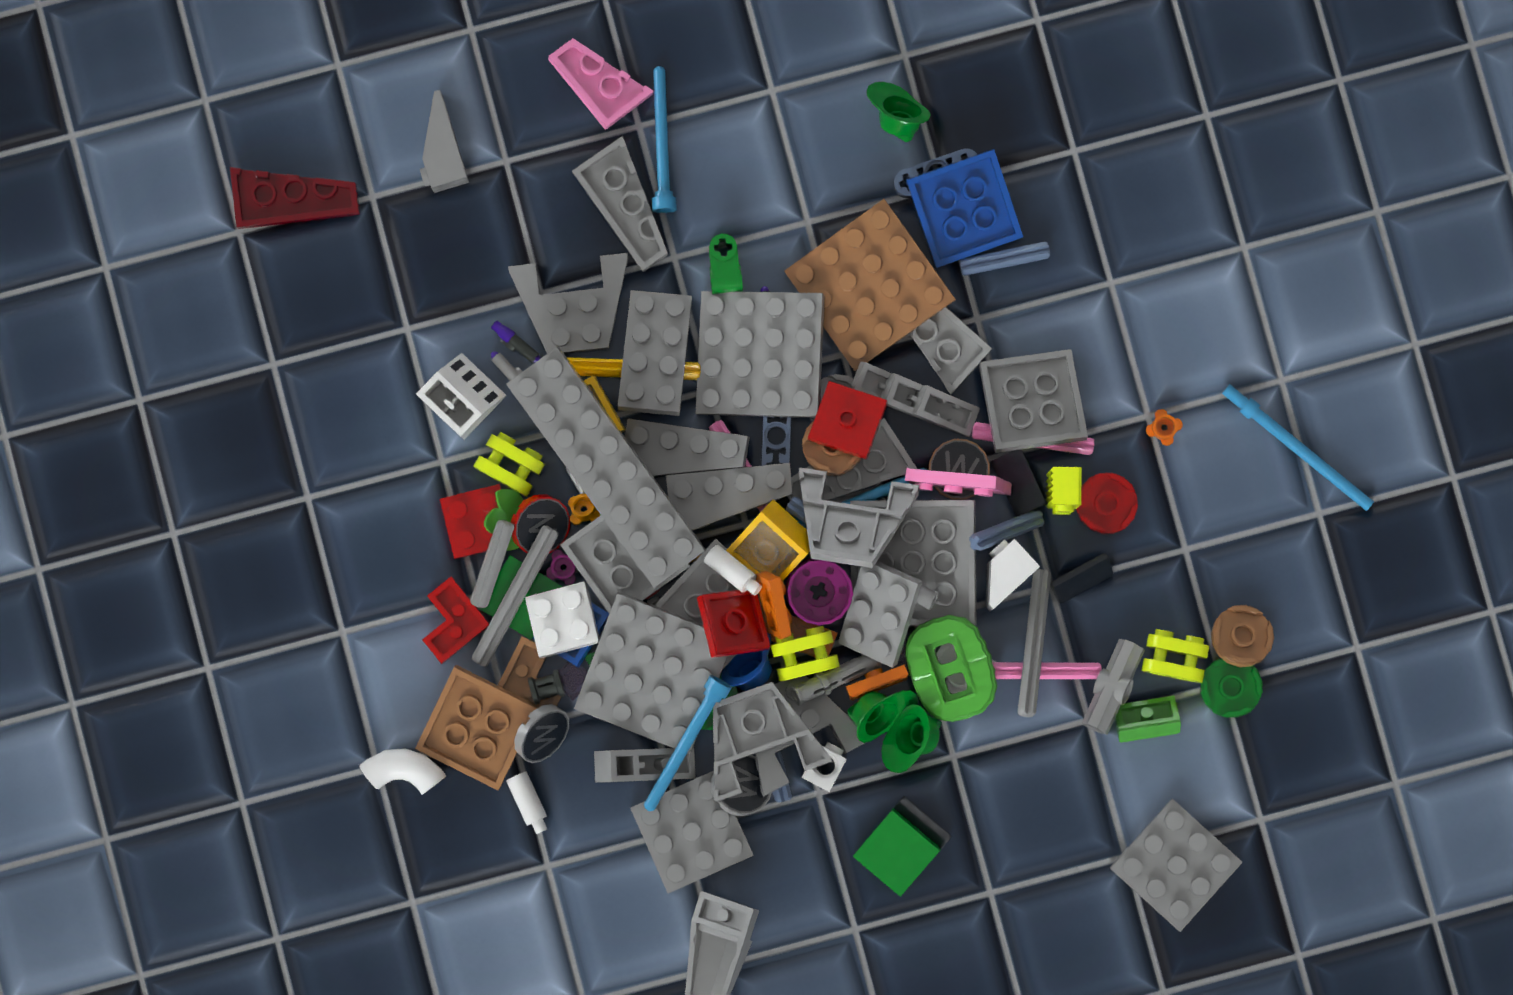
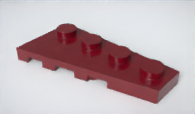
[230,167,360,229]

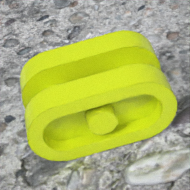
[473,432,545,497]
[770,625,840,681]
[1141,629,1210,683]

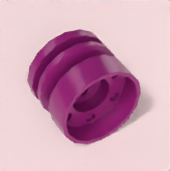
[785,559,853,625]

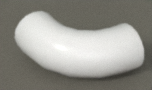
[359,749,446,795]

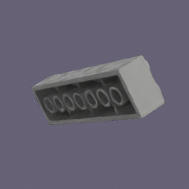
[506,347,706,588]

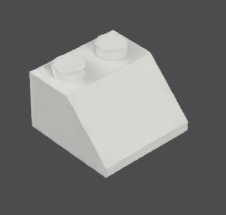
[985,539,1040,612]

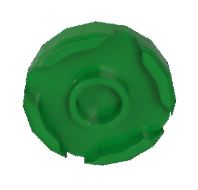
[1200,658,1263,718]

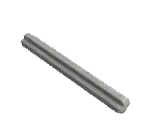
[472,525,558,667]
[1018,569,1051,717]

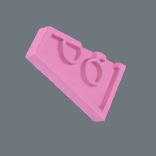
[548,38,654,130]
[905,468,1012,497]

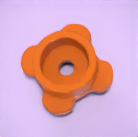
[1146,409,1183,446]

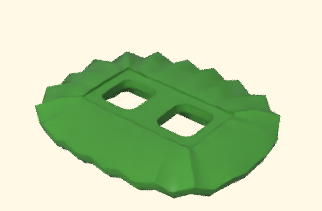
[906,615,998,722]

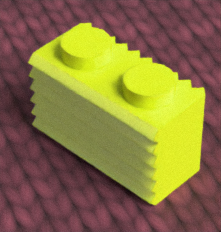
[1045,467,1082,515]

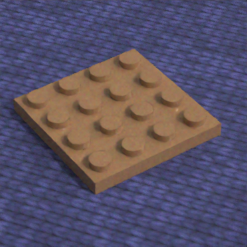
[784,199,956,371]

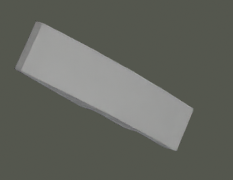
[850,362,980,437]

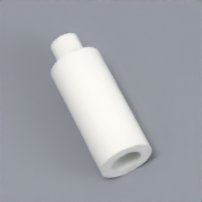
[704,545,762,596]
[506,771,547,834]

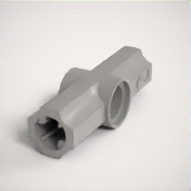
[1082,639,1145,735]

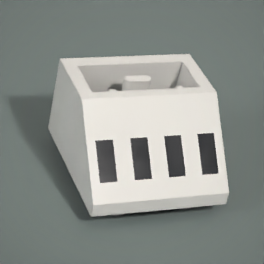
[416,353,507,440]

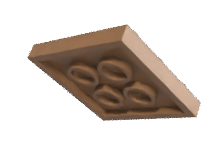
[415,665,540,791]

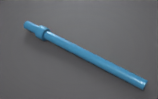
[1222,384,1374,511]

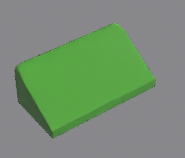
[1115,696,1181,743]

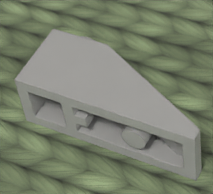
[420,90,469,193]
[594,747,696,783]

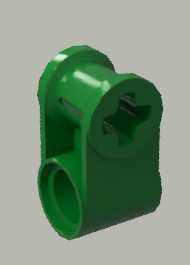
[709,234,743,295]

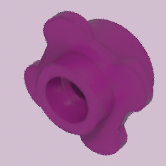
[546,550,577,585]

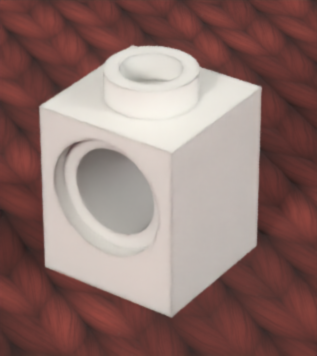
[802,742,847,792]

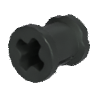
[528,669,565,705]

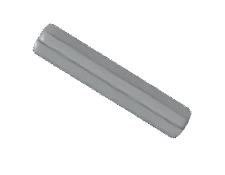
[470,520,514,608]

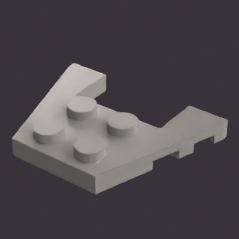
[508,253,628,354]
[799,468,919,568]
[755,676,867,797]
[713,682,832,802]

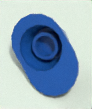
[721,633,772,691]

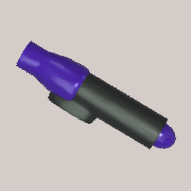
[491,321,541,363]

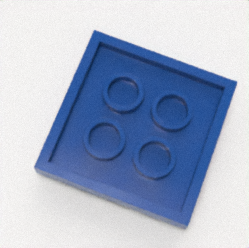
[906,149,1023,268]

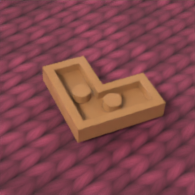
[498,636,562,707]

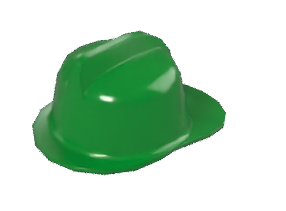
[866,82,931,142]
[848,690,918,743]
[881,704,942,773]

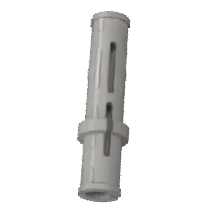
[790,654,881,706]

